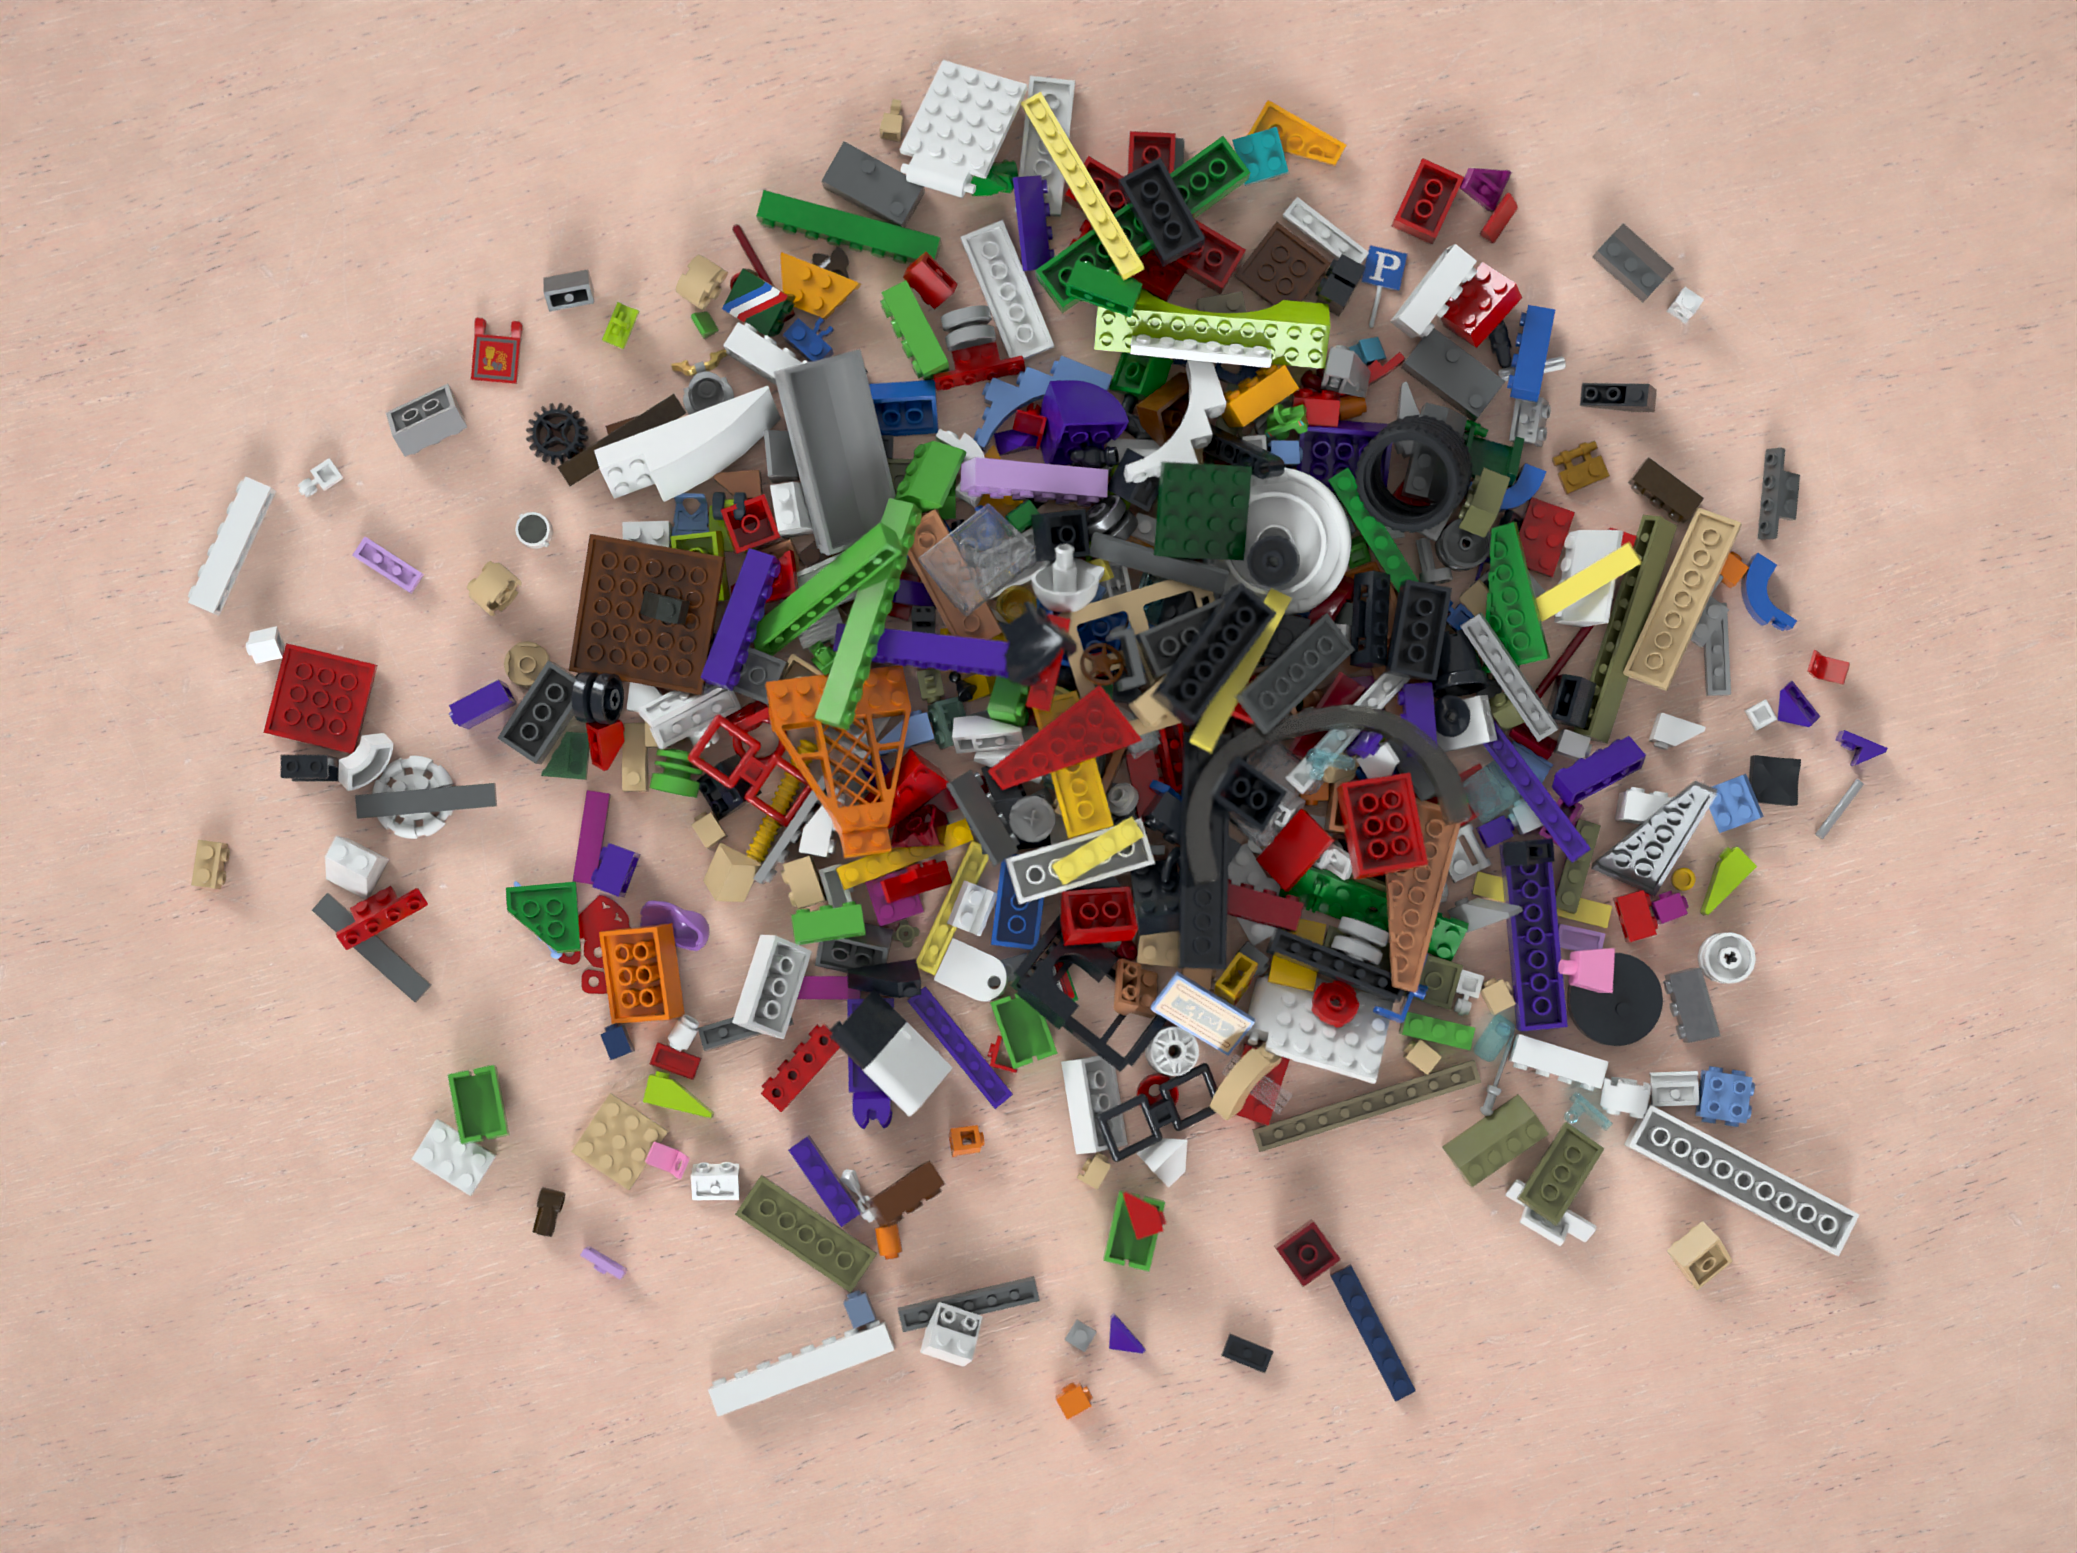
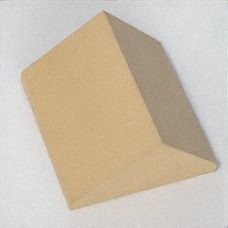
[703,843,762,902]

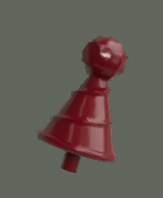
[1111,940,1137,960]

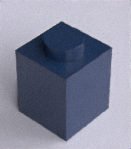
[600,1023,635,1060]

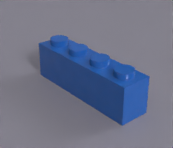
[1507,305,1555,402]

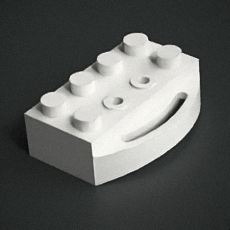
[1390,244,1477,338]

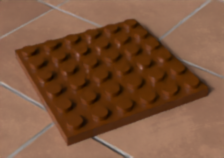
[569,534,725,695]

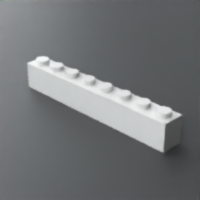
[708,1319,895,1417]

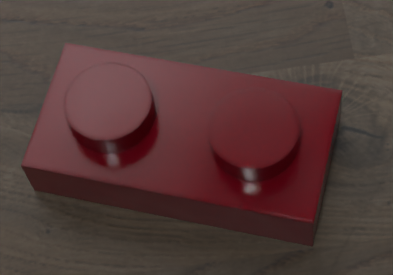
[1508,722,1557,760]

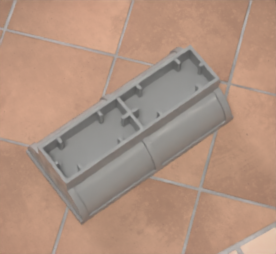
[774,349,896,555]

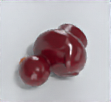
[1300,368,1324,393]

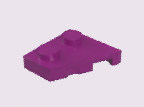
[1459,168,1512,211]

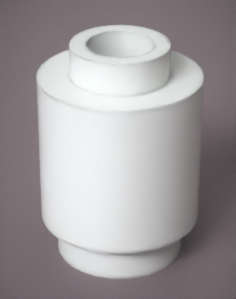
[668,1015,699,1051]

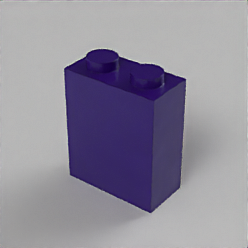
[449,679,517,729]

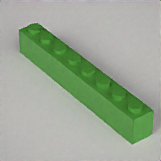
[753,523,902,656]

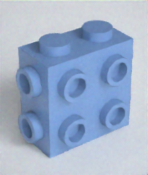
[1695,1066,1755,1127]

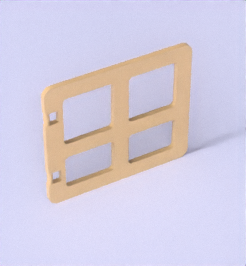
[1059,579,1215,735]

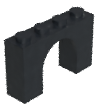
[1016,933,1119,1030]

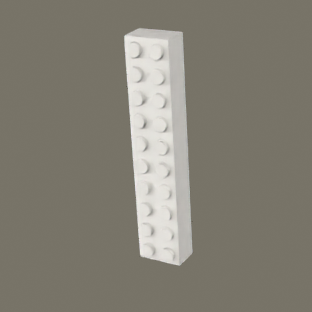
[1624,1104,1860,1256]

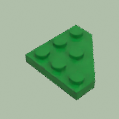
[506,882,581,953]

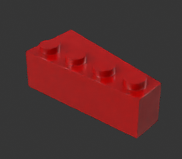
[859,748,949,830]

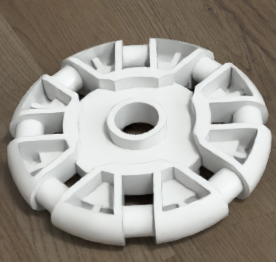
[372,756,453,839]

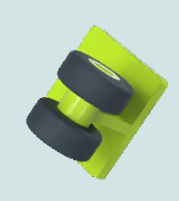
[709,492,755,552]

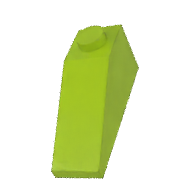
[1700,846,1757,916]
[643,1071,714,1118]

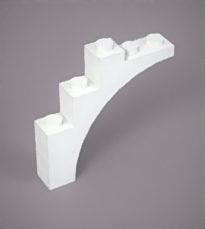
[1124,360,1226,483]

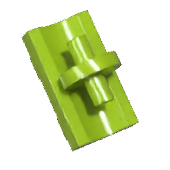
[602,302,640,349]

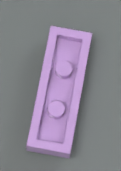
[352,537,424,594]

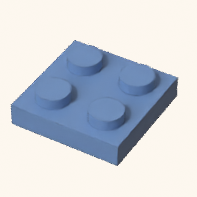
[1709,774,1764,833]

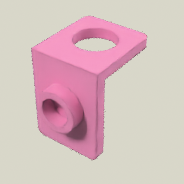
[645,1142,690,1179]

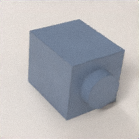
[843,1290,877,1328]

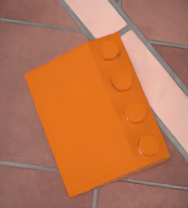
[599,923,685,1024]

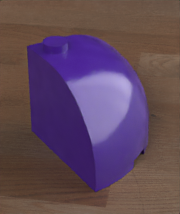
[1040,380,1129,466]

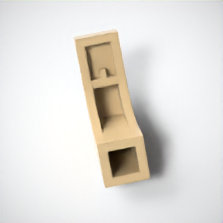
[1209,1043,1282,1121]

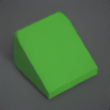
[691,312,719,339]
[1348,536,1371,569]

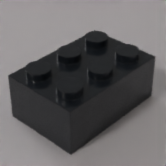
[1130,860,1180,936]

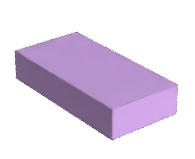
[1558,924,1605,951]

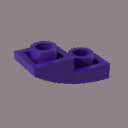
[892,579,937,610]
[1344,732,1383,759]

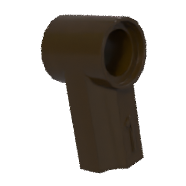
[532,1187,566,1237]

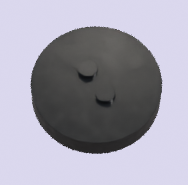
[1567,953,1663,1046]

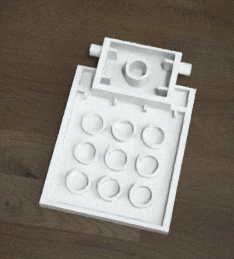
[900,60,1028,198]
[1246,973,1393,1084]

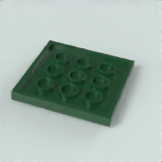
[1154,461,1252,561]

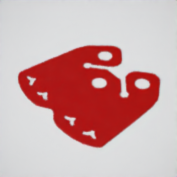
[558,895,631,994]

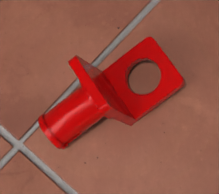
[1013,403,1047,450]

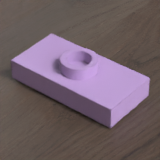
[580,1246,627,1279]

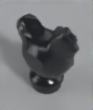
[1070,446,1119,469]

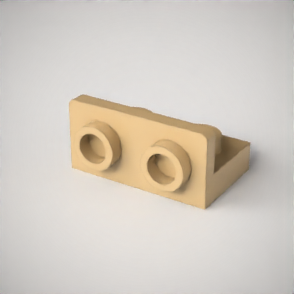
[191,840,230,889]

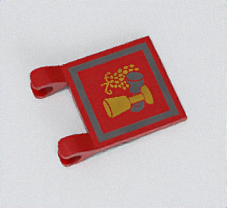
[471,318,523,384]

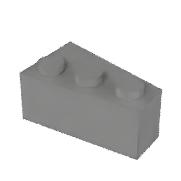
[1320,345,1371,398]

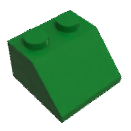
[1109,352,1173,401]

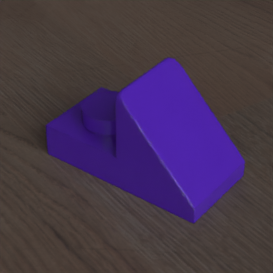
[1836,730,1888,766]

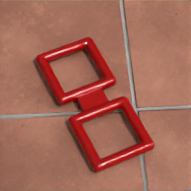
[688,714,812,827]

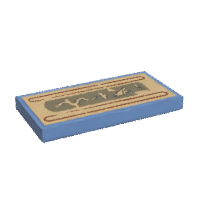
[1151,972,1255,1056]

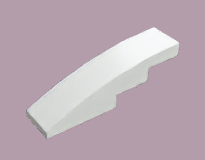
[1264,820,1352,880]

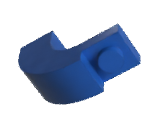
[1470,463,1547,513]
[1741,553,1797,631]

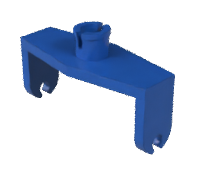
[1373,954,1428,1023]

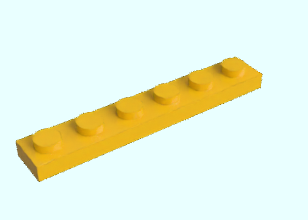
[836,818,974,890]

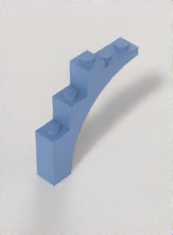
[974,355,1112,451]

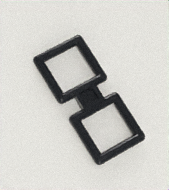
[1096,1063,1218,1162]

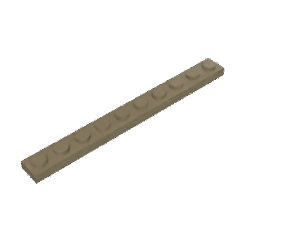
[1252,1060,1481,1152]

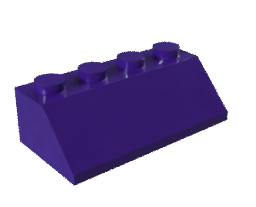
[1013,175,1055,271]

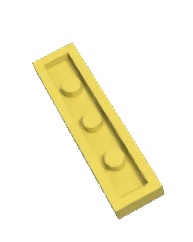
[1051,816,1144,886]

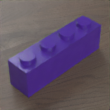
[1552,736,1646,807]
[788,1135,861,1227]

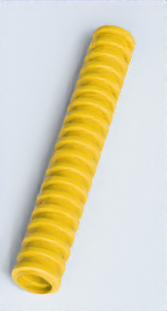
[746,739,818,868]

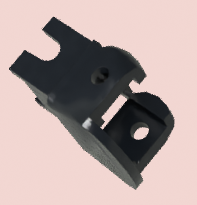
[999,601,1077,686]

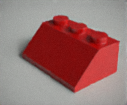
[1061,887,1138,946]

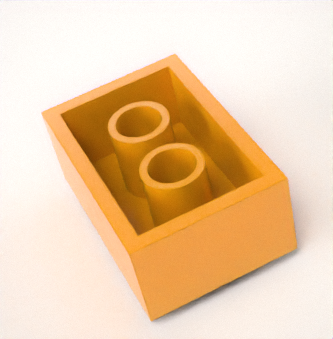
[1221,364,1299,427]

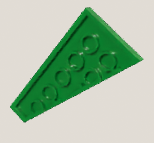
[1482,522,1550,673]

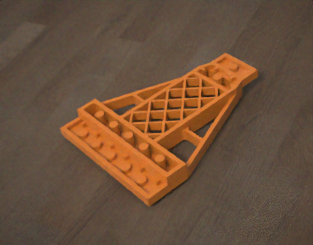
[765,665,911,858]

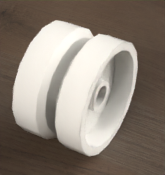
[1698,932,1756,984]

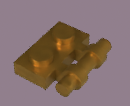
[1552,441,1610,495]

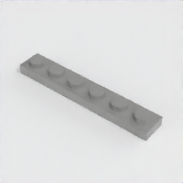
[1460,612,1559,742]

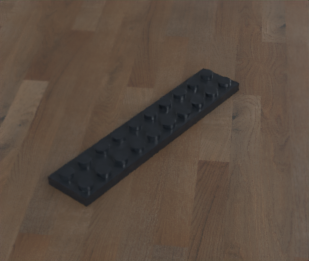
[1178,732,1231,970]

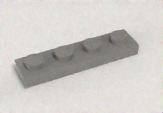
[1704,603,1731,696]

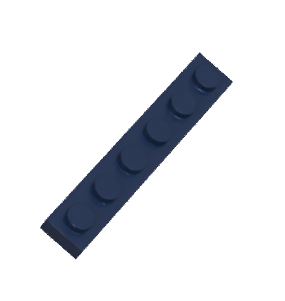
[1330,1264,1416,1402]

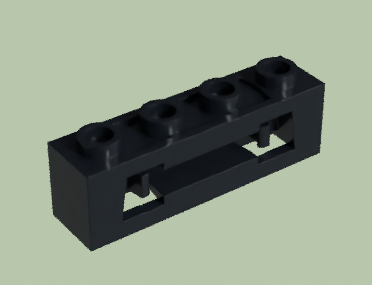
[1350,570,1391,669]

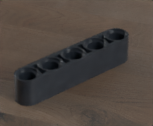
[1203,424,1285,479]

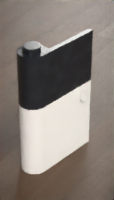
[829,989,953,1116]

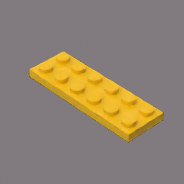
[1033,690,1114,839]

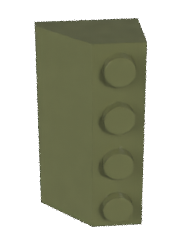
[1442,1094,1549,1187]

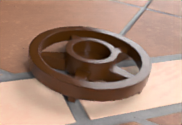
[1080,643,1124,685]

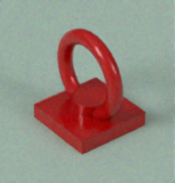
[725,700,788,765]

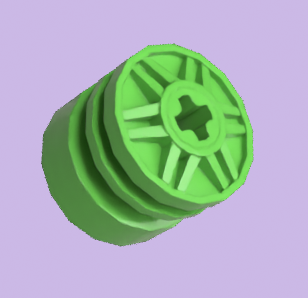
[649,749,705,798]

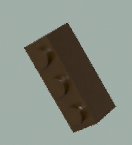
[1628,457,1704,523]

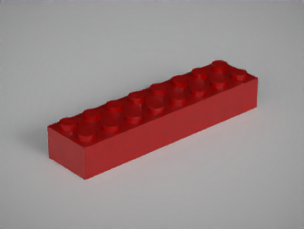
[1065,156,1246,294]

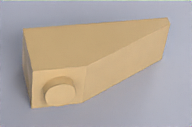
[622,722,649,792]

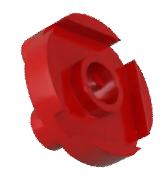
[1311,980,1359,1028]

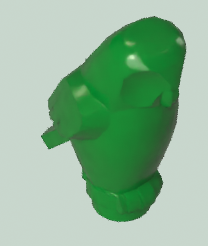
[966,160,1018,196]

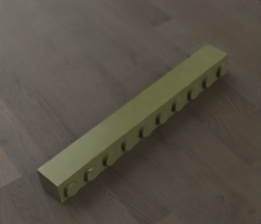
[1573,515,1677,744]

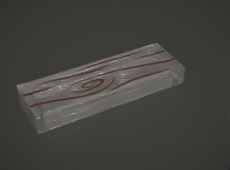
[1222,1054,1293,1114]

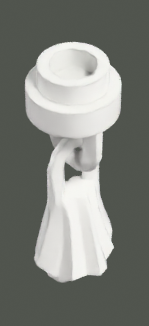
[840,1169,875,1222]

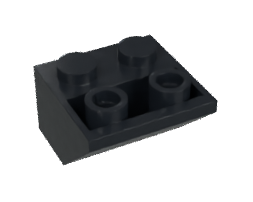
[1107,448,1160,512]
[1547,674,1597,728]
[696,754,762,821]

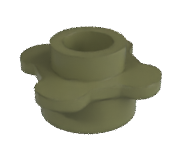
[892,920,920,948]

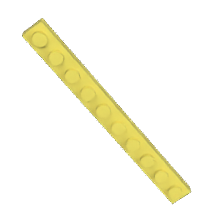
[1021,92,1144,280]

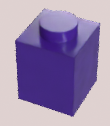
[1476,815,1514,849]

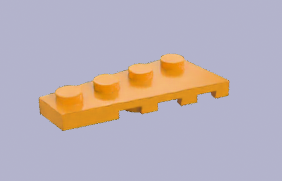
[1248,100,1347,166]

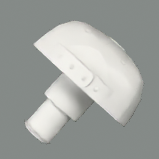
[1031,544,1104,612]

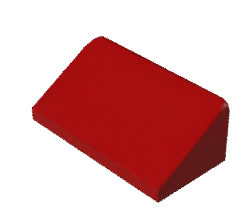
[1480,193,1518,244]

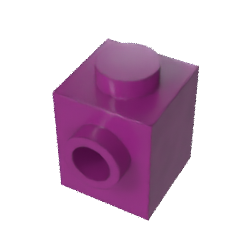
[1651,890,1689,924]

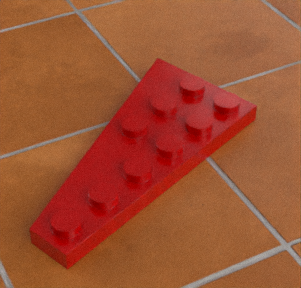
[988,685,1143,790]

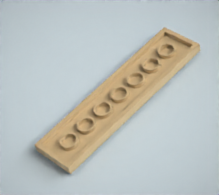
[1623,507,1742,691]

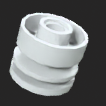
[1145,1026,1199,1076]

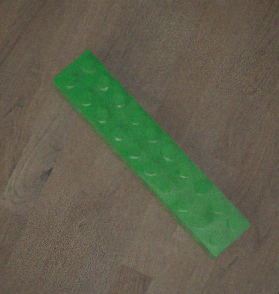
[1035,136,1251,314]

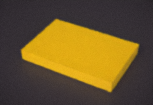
[1268,919,1326,992]

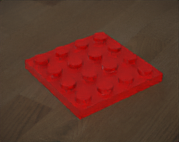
[263,643,378,754]

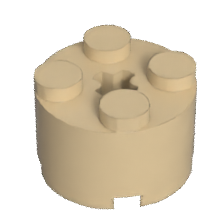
[676,254,728,310]
[467,561,522,616]

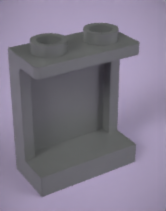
[1105,625,1146,692]

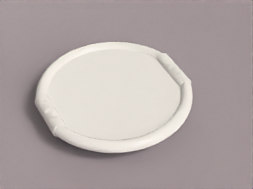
[1202,467,1351,615]

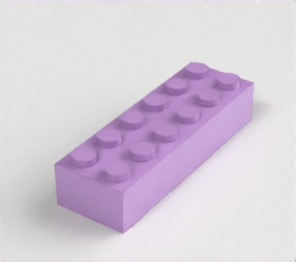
[960,457,1108,507]

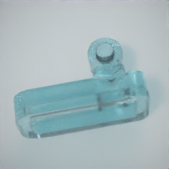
[1306,749,1356,781]
[1473,1015,1515,1062]
[1564,1092,1613,1131]

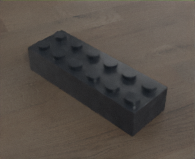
[1151,583,1277,726]

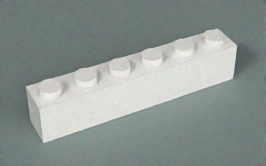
[188,476,276,616]

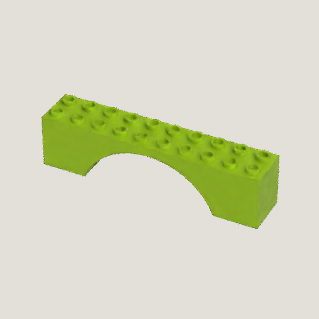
[1094,289,1331,369]

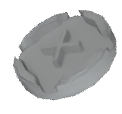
[1009,796,1055,842]

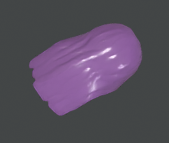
[640,900,710,951]

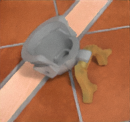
[671,349,734,415]

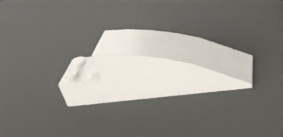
[594,386,781,502]

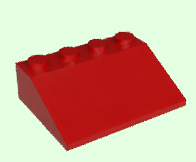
[1336,773,1428,880]

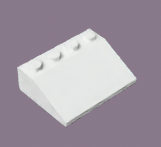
[1554,530,1623,628]

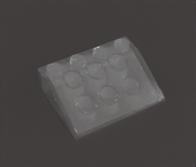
[918,503,1036,617]

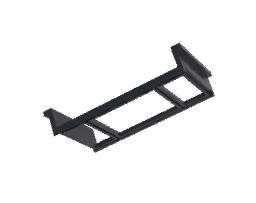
[1010,914,1167,1072]

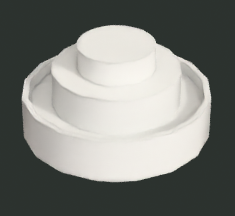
[1106,782,1139,816]

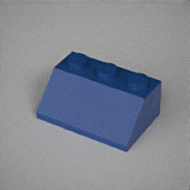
[869,380,939,436]

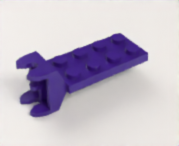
[847,998,894,1129]

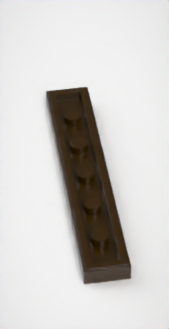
[557,394,687,486]

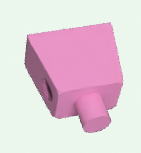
[1558,948,1615,993]

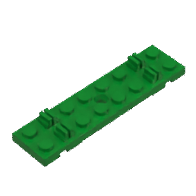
[1279,867,1469,962]

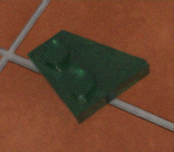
[541,732,590,780]

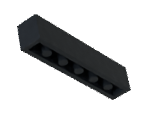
[1266,928,1405,1003]

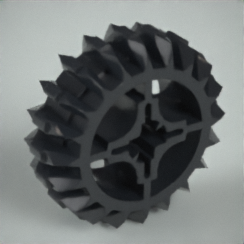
[526,403,589,465]

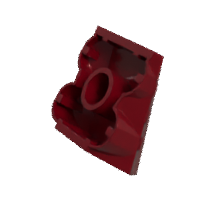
[891,804,949,848]

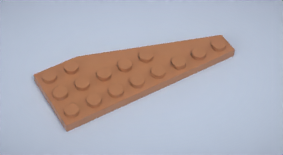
[1385,798,1464,993]

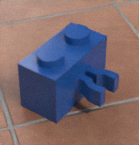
[783,317,834,362]

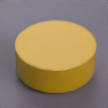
[1671,868,1696,891]

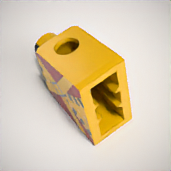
[1214,952,1258,1006]

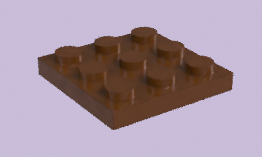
[1235,221,1331,306]

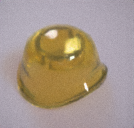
[996,585,1037,624]

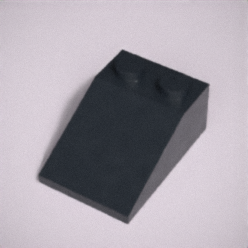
[1210,755,1287,832]

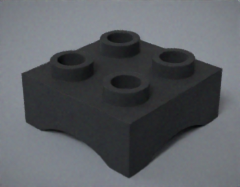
[1749,755,1801,806]

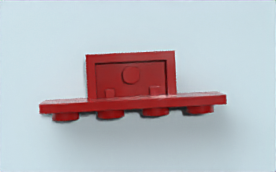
[933,342,1025,391]
[881,859,952,903]
[336,885,428,950]

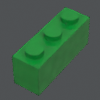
[1066,260,1142,318]

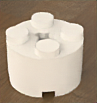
[1600,1077,1651,1118]

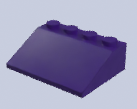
[1296,420,1392,492]

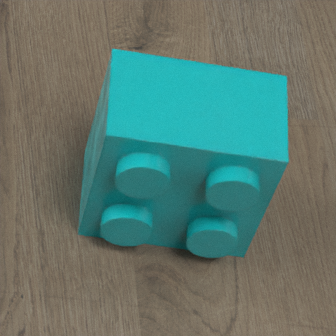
[1232,127,1289,186]

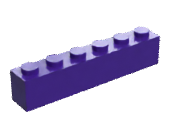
[700,548,781,691]

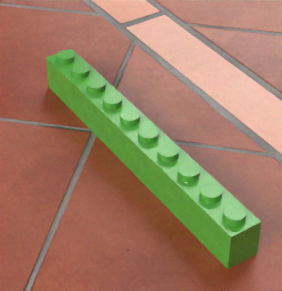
[815,498,922,730]

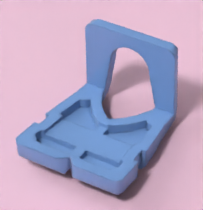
[672,493,709,536]

